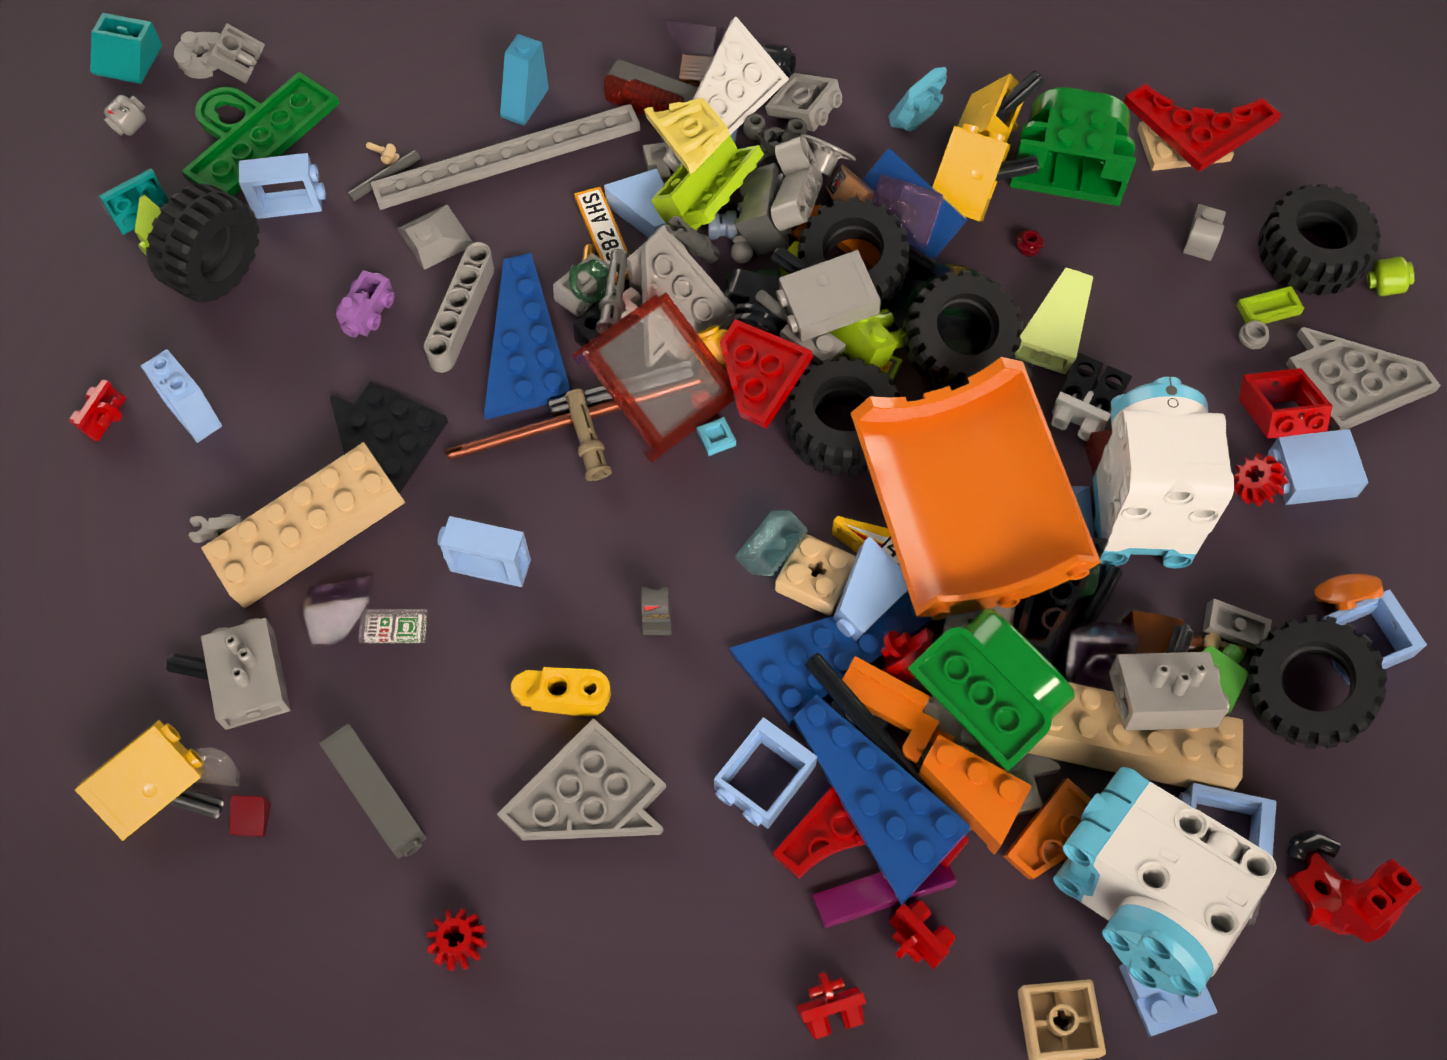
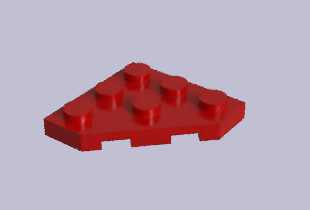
[720,319,813,429]

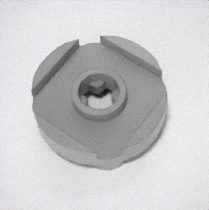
[174,31,228,79]

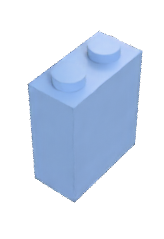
[1268,429,1369,505]

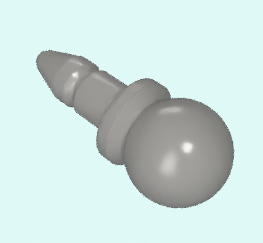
[731,211,753,263]

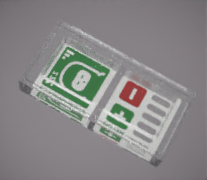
[358,609,428,643]

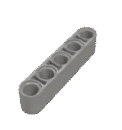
[424,242,495,373]

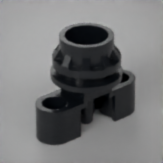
[724,269,787,337]

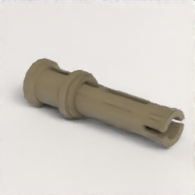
[564,389,612,481]

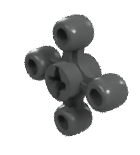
[743,114,808,169]

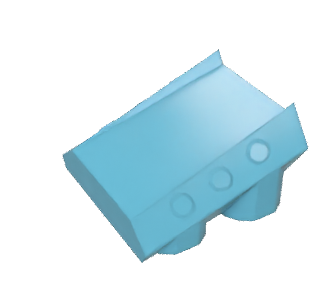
[888,67,947,132]

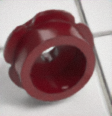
[1016,230,1044,257]

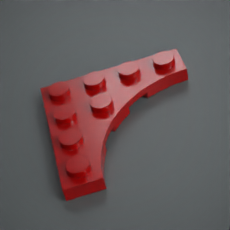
[1123,83,1282,172]
[773,787,969,879]

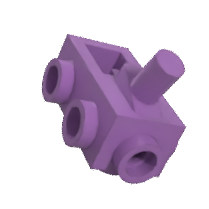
[336,270,395,337]

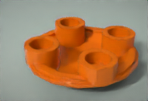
[1314,574,1384,610]

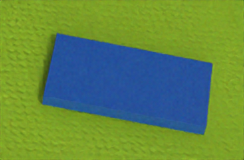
[862,148,968,259]

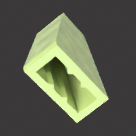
[1015,268,1093,375]

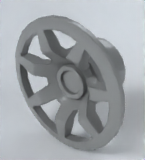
[801,134,856,177]

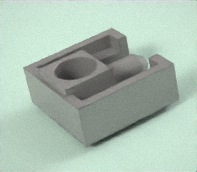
[207,23,265,83]

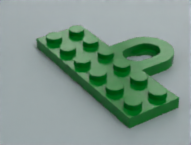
[182,72,340,196]

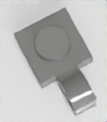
[643,142,672,184]
[189,514,243,543]

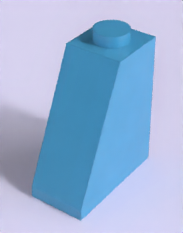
[500,34,549,126]

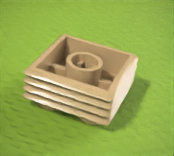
[775,533,856,616]
[1018,979,1106,1060]

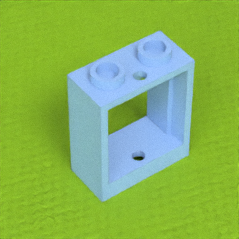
[239,153,326,219]
[141,349,222,443]
[438,516,531,587]
[1321,590,1427,685]
[714,717,818,829]
[1178,783,1276,857]

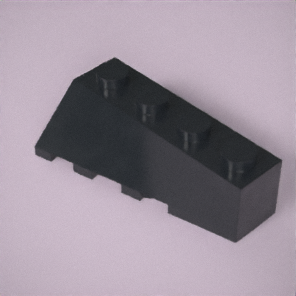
[1018,537,1109,663]

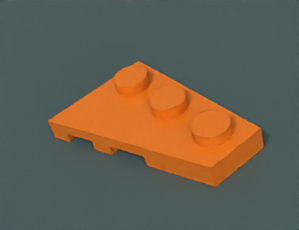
[1003,778,1091,880]

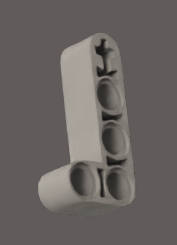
[771,135,823,231]

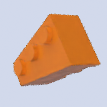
[918,735,1032,855]

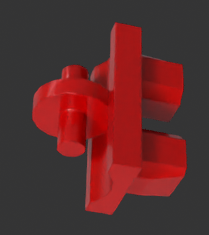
[69,380,127,442]
[881,627,934,684]
[889,899,956,970]
[796,972,866,1039]

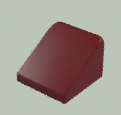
[230,795,271,837]

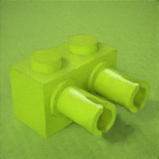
[830,309,906,369]

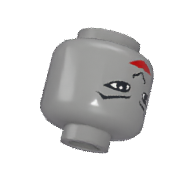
[104,95,147,136]

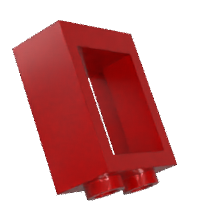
[1239,368,1333,439]

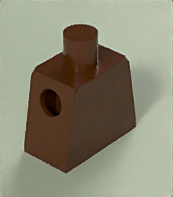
[1122,610,1203,654]

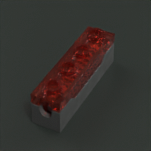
[603,59,698,114]

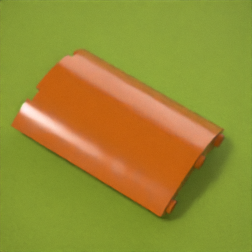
[851,357,1101,620]

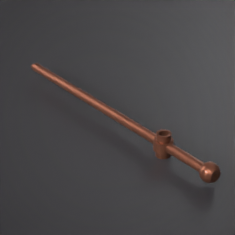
[445,362,729,460]

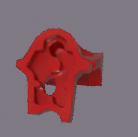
[1287,851,1422,942]

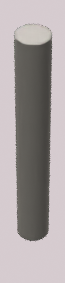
[347,150,421,202]
[756,290,789,324]

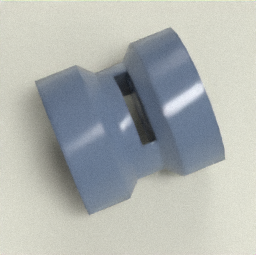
[708,210,737,240]

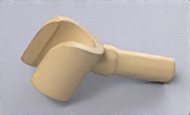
[366,142,400,166]
[1202,633,1247,654]

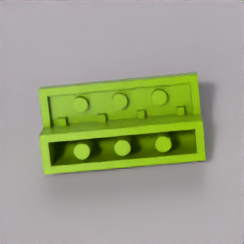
[651,134,764,231]

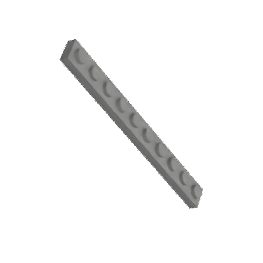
[370,104,640,210]

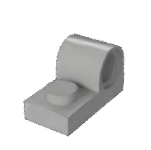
[1183,204,1226,261]
[553,253,609,317]

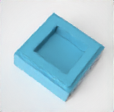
[696,417,736,456]

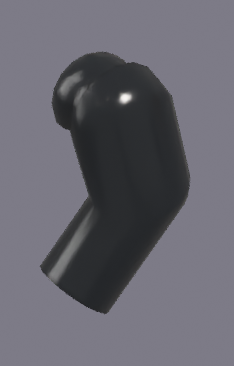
[1287,831,1341,861]

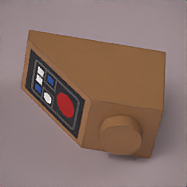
[826,165,882,206]

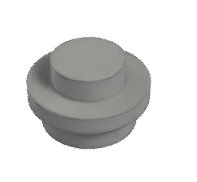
[1239,321,1269,349]

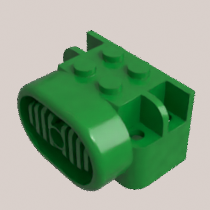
[1010,87,1136,206]
[908,608,1075,772]

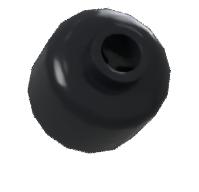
[763,44,796,77]

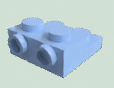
[1119,964,1218,1037]

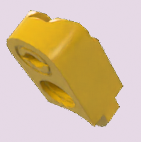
[511,667,611,717]

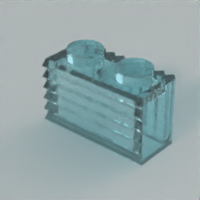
[735,510,808,576]

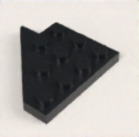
[330,382,448,494]

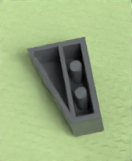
[734,163,791,256]

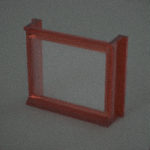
[571,292,734,463]

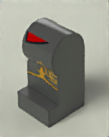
[641,587,672,635]

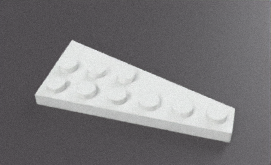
[663,16,789,172]

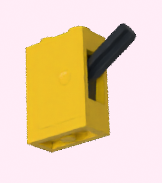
[957,71,1045,143]
[933,122,1039,221]
[75,720,224,841]

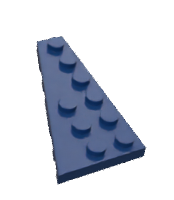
[484,253,571,420]
[729,593,935,726]
[793,695,971,906]

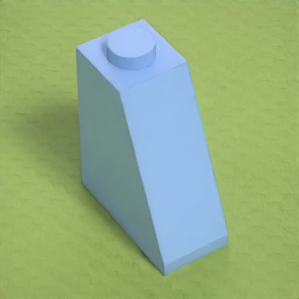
[604,168,666,238]
[833,536,908,641]

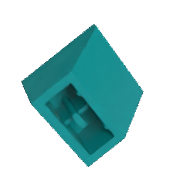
[90,13,162,84]
[98,169,169,235]

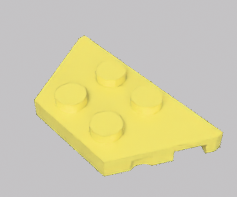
[644,98,729,174]

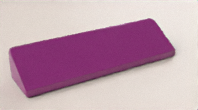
[812,864,957,929]

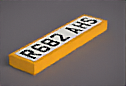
[574,186,630,283]

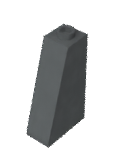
[319,724,427,859]

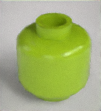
[1367,256,1414,296]

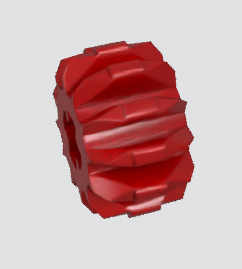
[1233,452,1288,507]
[426,908,487,971]

